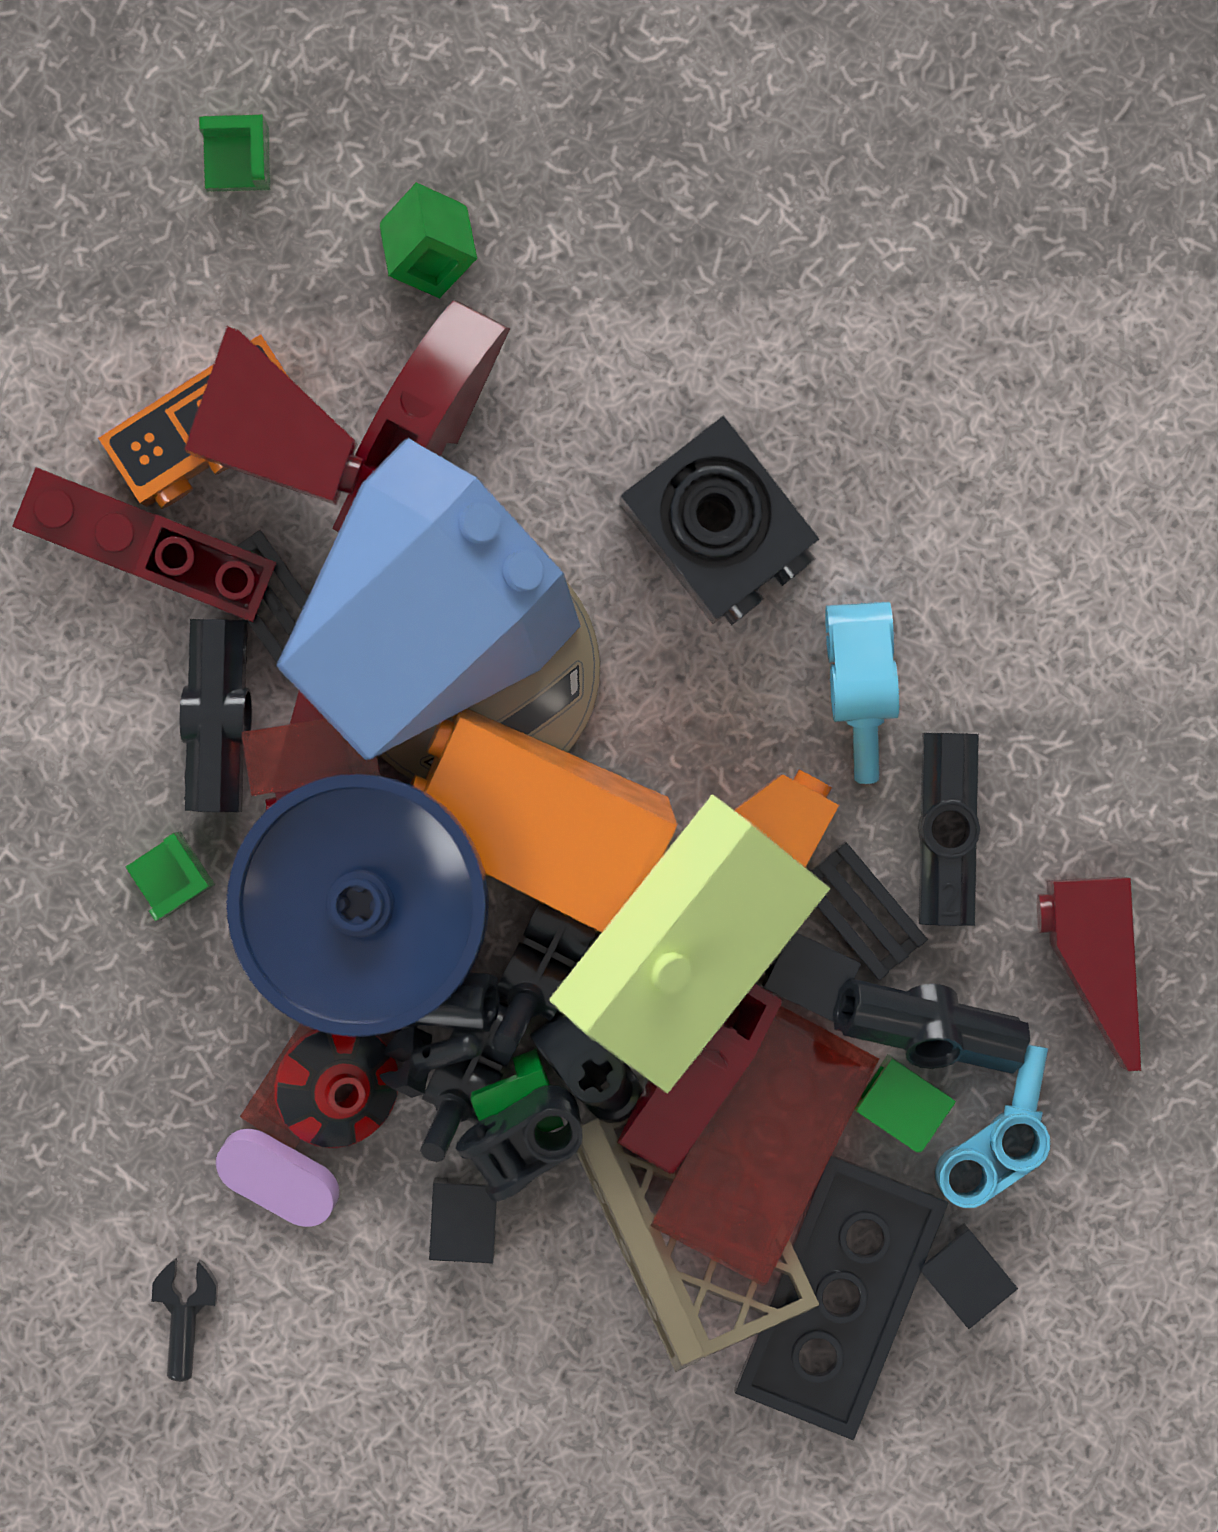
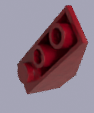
[617,984,783,1174]

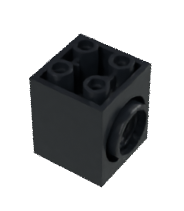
[619,415,820,626]

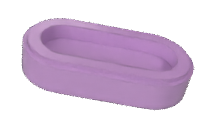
[216,1129,339,1227]

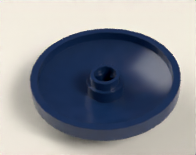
[226,774,489,1036]

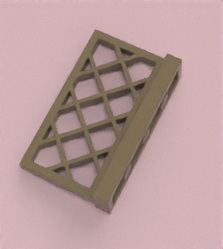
[576,1100,819,1372]

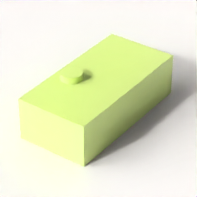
[549,794,830,1093]

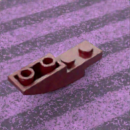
[332,300,510,532]
[12,467,276,622]

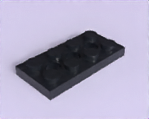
[734,1153,948,1441]

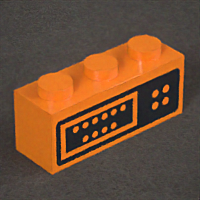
[98,334,289,509]

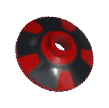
[274,1029,398,1148]

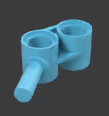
[825,602,899,784]
[935,1044,1050,1208]

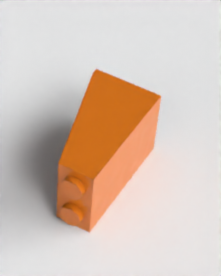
[410,709,677,932]

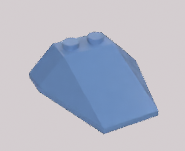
[277,439,580,760]

